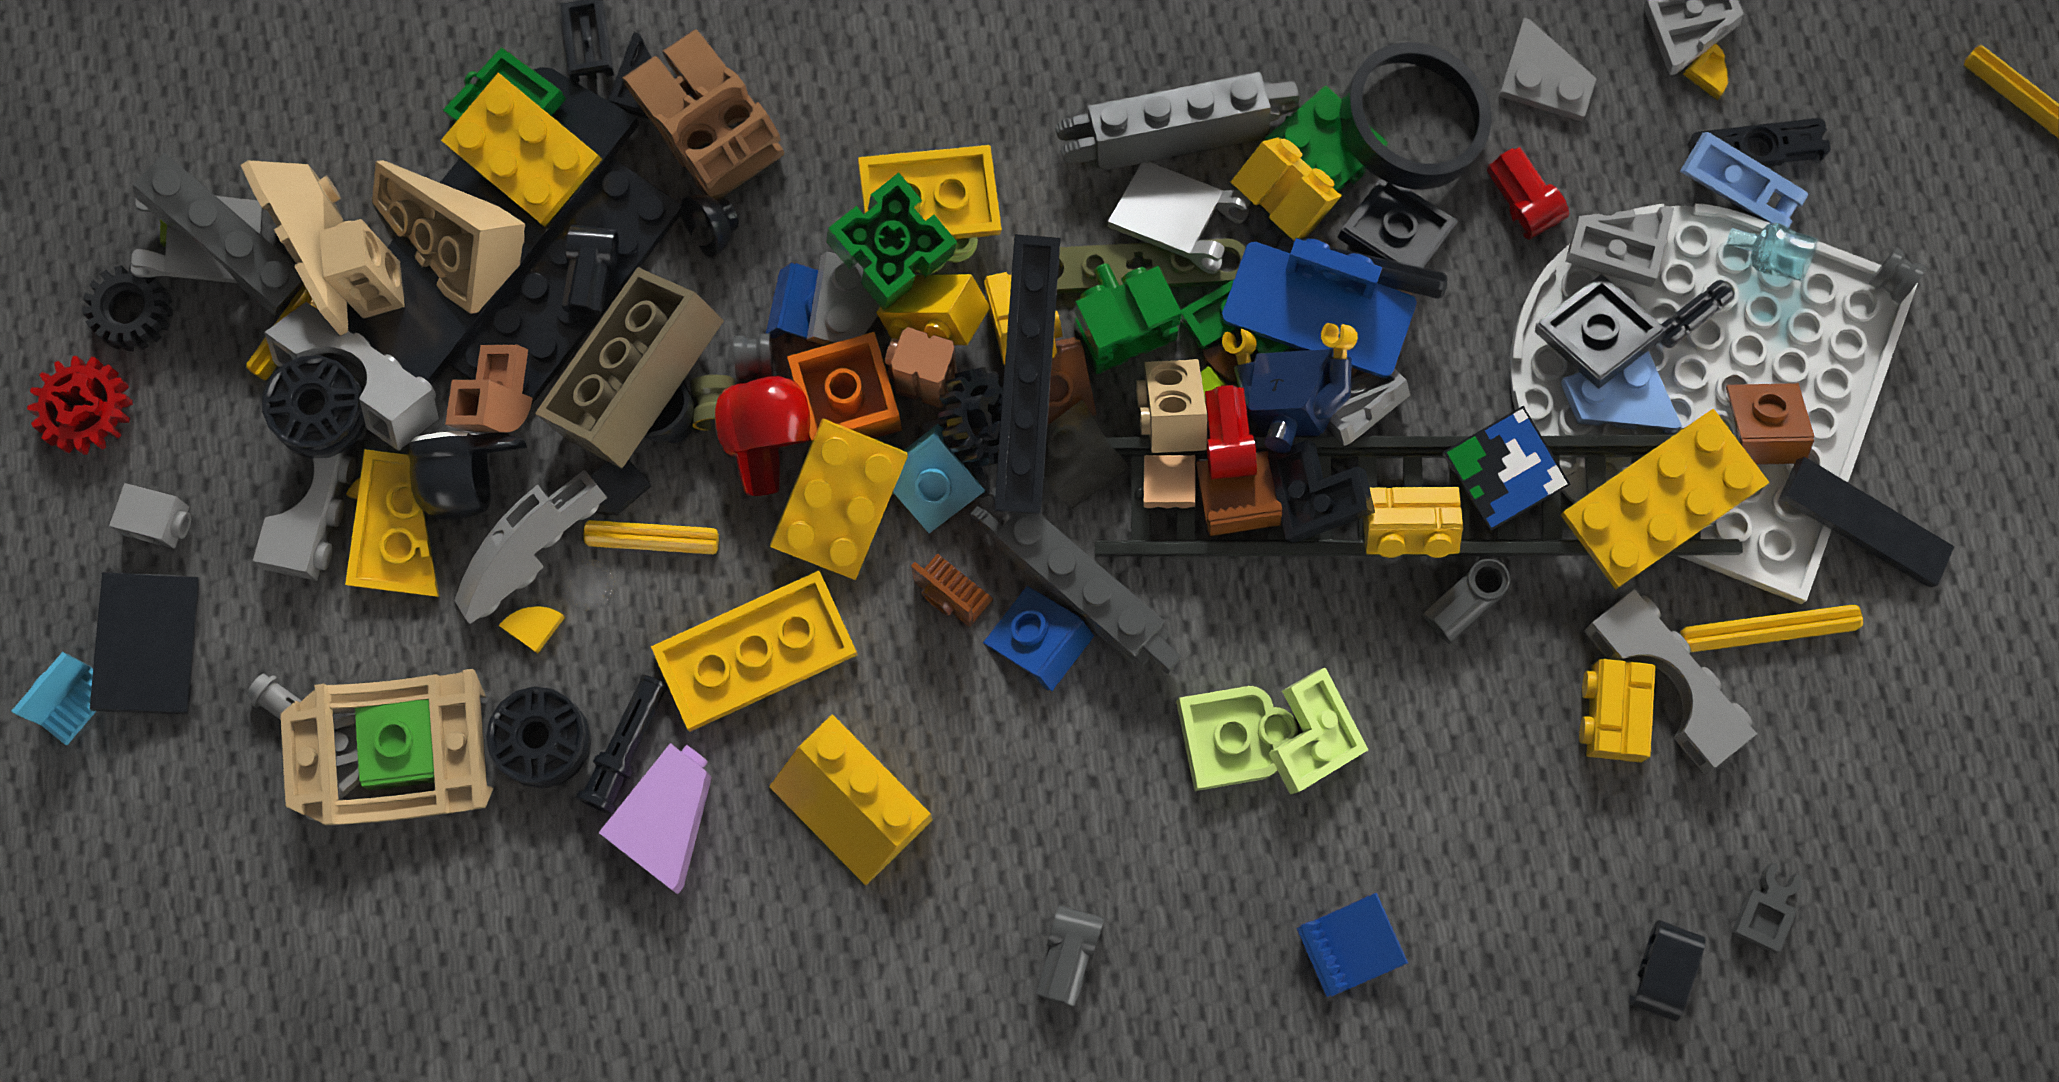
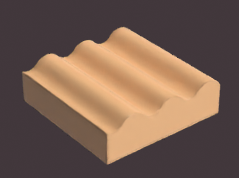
[1144,455,1195,509]

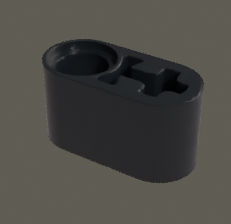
[1629,920,1706,1022]

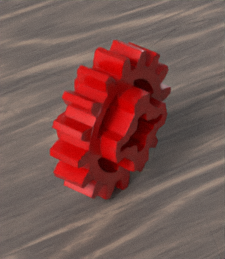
[27,356,133,455]

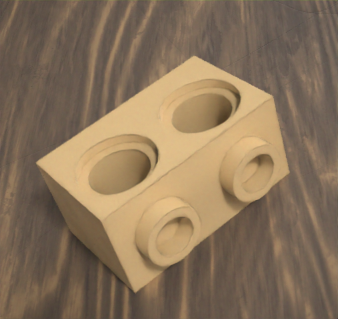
[319,219,405,319]
[1136,359,1207,453]

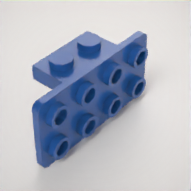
[1222,238,1417,378]

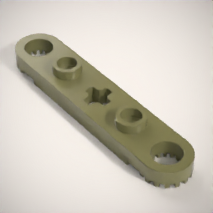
[1057,239,1246,294]

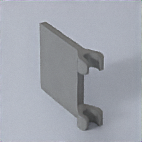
[1108,162,1251,274]
[131,196,262,283]

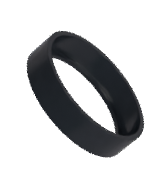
[1340,42,1491,190]

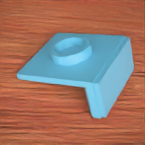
[893,424,985,533]
[11,652,96,745]

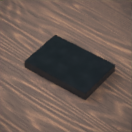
[90,572,199,714]

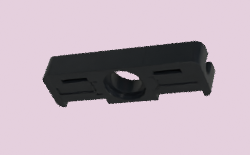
[1688,118,1831,167]

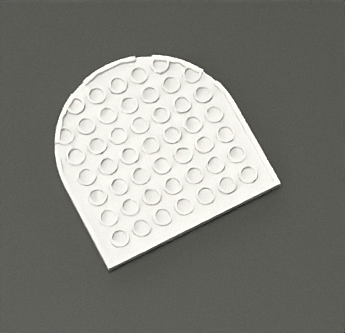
[1510,204,1918,604]

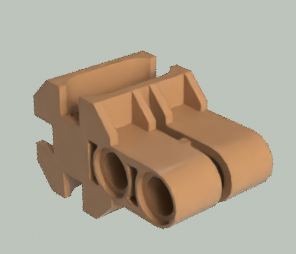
[622,29,784,200]

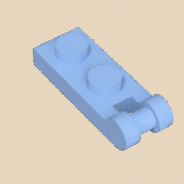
[1680,132,1809,230]

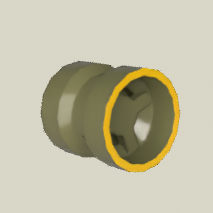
[691,374,735,430]

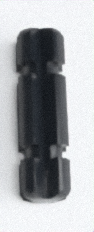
[1660,280,1735,348]

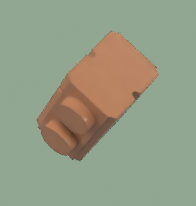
[885,327,957,408]

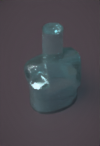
[1727,223,1818,282]

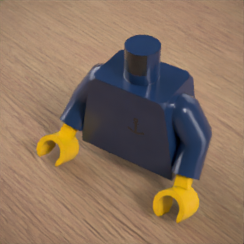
[1222,323,1358,453]

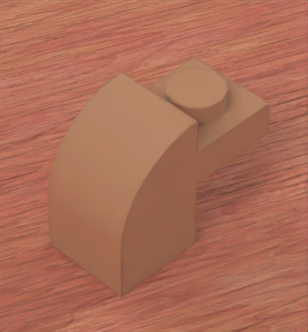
[445,345,533,433]

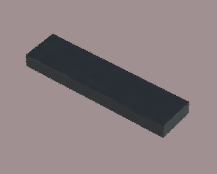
[1779,457,1955,587]

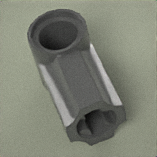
[1422,558,1510,644]
[1036,904,1104,1007]

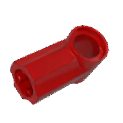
[1486,147,1569,240]
[1205,385,1257,480]

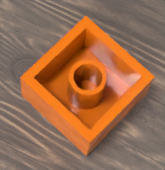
[787,332,902,442]

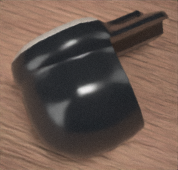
[407,431,527,520]

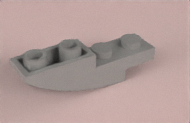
[454,470,607,624]

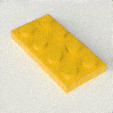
[1561,408,1770,590]
[651,571,858,732]

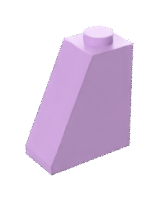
[599,743,712,894]

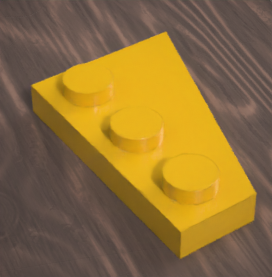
[345,449,439,597]

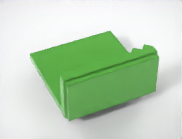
[355,699,435,791]

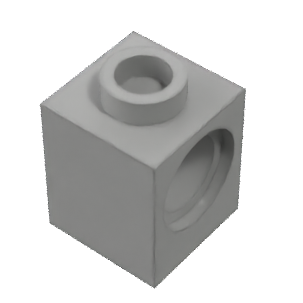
[109,483,191,549]

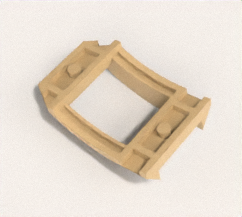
[280,669,493,825]

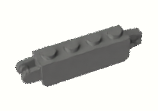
[1055,72,1300,170]
[970,487,1181,675]

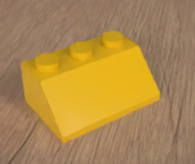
[769,714,932,886]

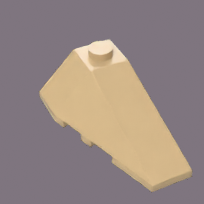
[241,160,348,336]
[372,160,525,314]

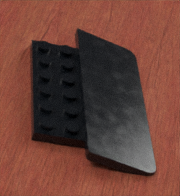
[347,67,681,404]

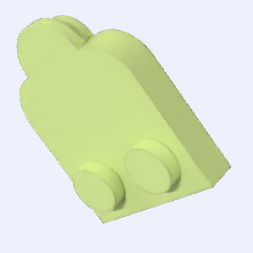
[1176,686,1298,791]

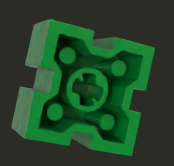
[826,172,957,311]
[1074,264,1182,375]

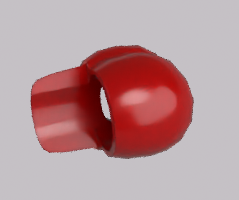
[715,376,811,496]

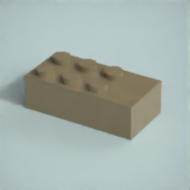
[535,267,724,468]

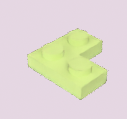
[1269,668,1368,794]

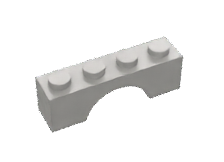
[265,302,439,451]
[253,400,367,581]
[1584,589,1757,774]

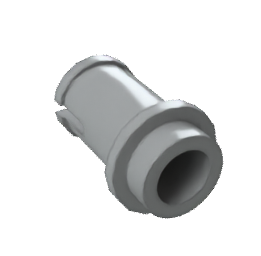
[246,674,302,720]

